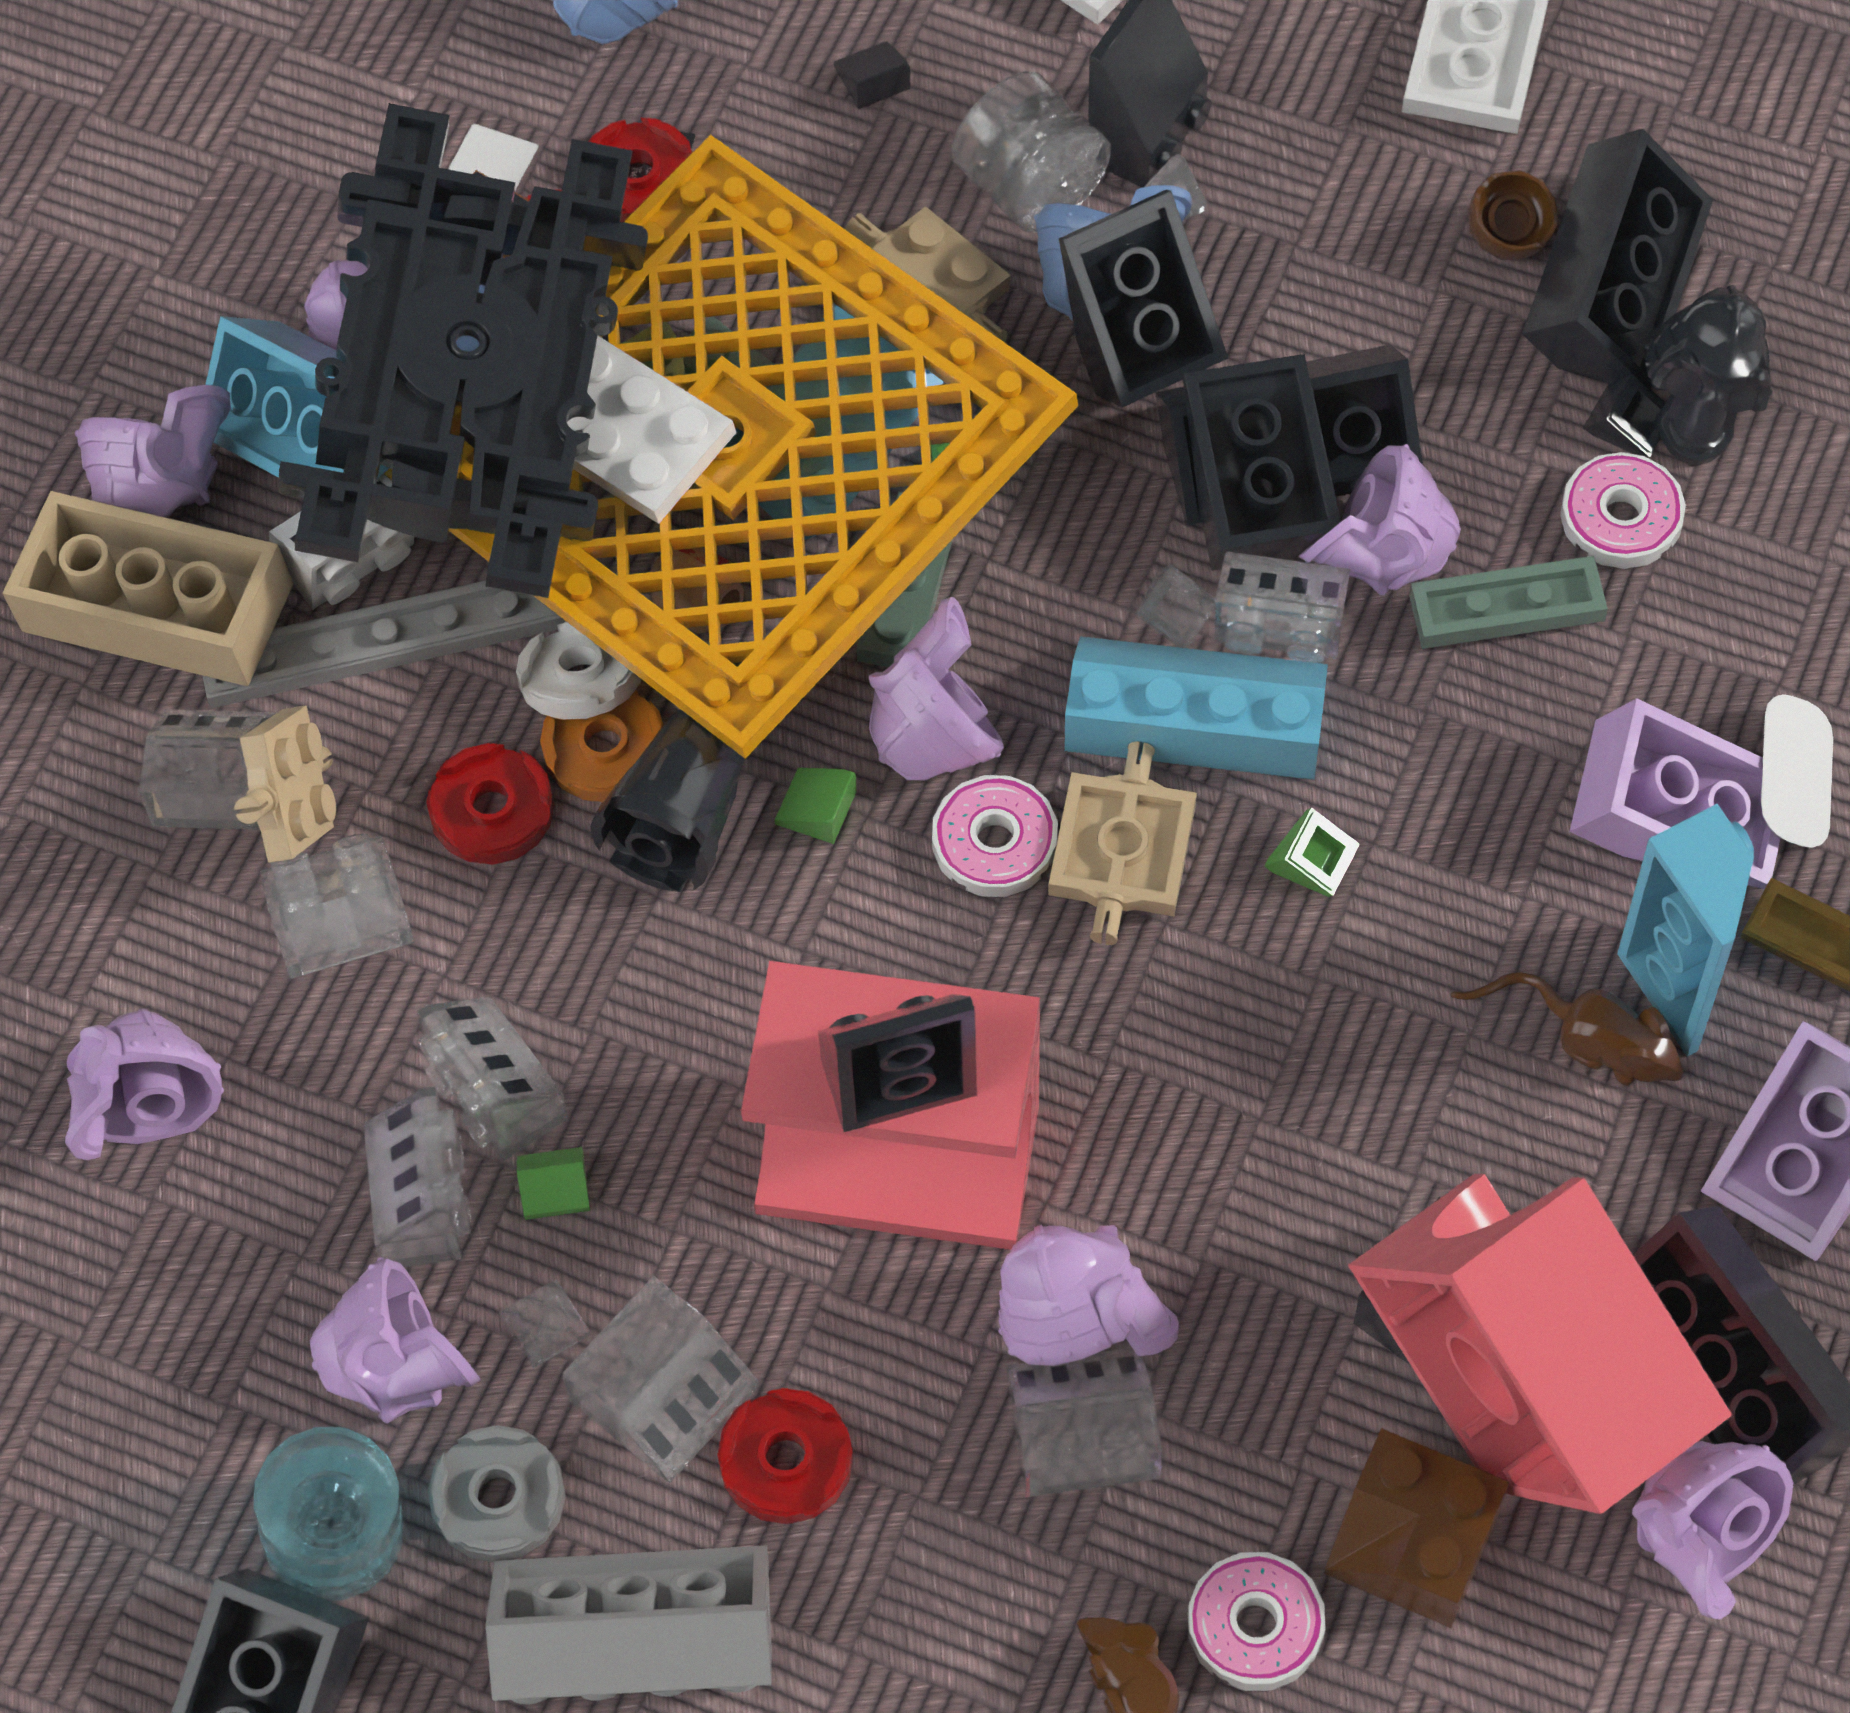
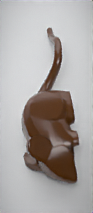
[1451,972,1684,1086]
[1076,1617,1179,1713]

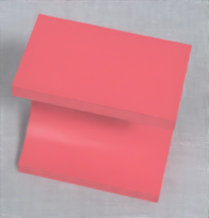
[741,961,1040,1250]
[1348,1174,1732,1514]

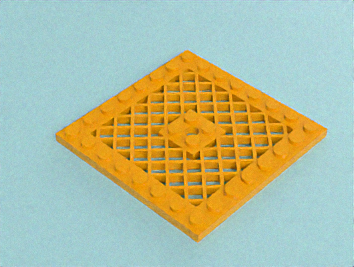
[383,135,1078,759]

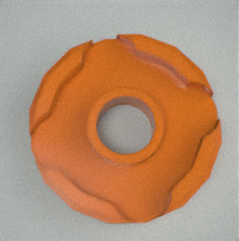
[540,690,663,802]

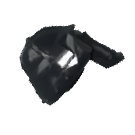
[1645,285,1773,465]

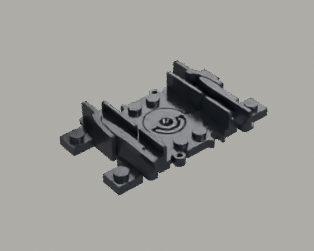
[278,103,648,598]

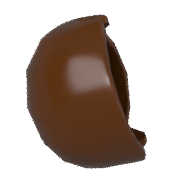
[1468,170,1559,261]

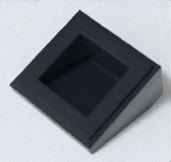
[834,41,911,109]
[1583,374,1666,458]

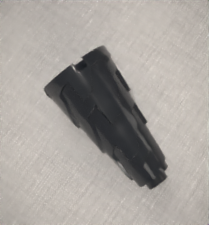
[590,662,745,892]

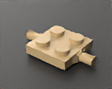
[845,206,1011,342]
[234,705,336,863]
[1048,741,1197,945]

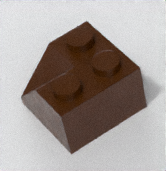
[1324,1428,1509,1628]

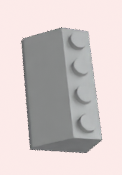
[485,1545,772,1704]

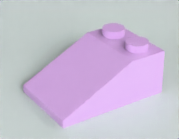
[1569,698,1781,889]
[1701,1021,1850,1261]

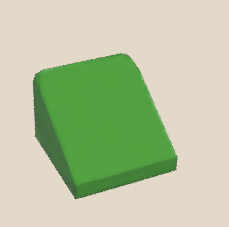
[774,768,857,844]

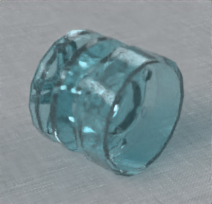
[253,1427,403,1600]

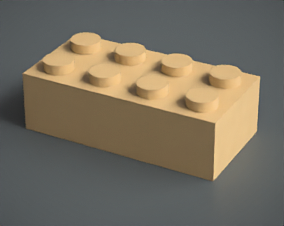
[2,491,294,686]

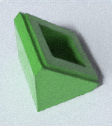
[517,1147,590,1220]

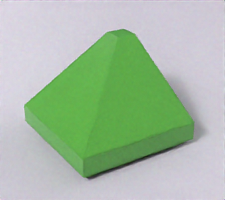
[1264,808,1359,897]

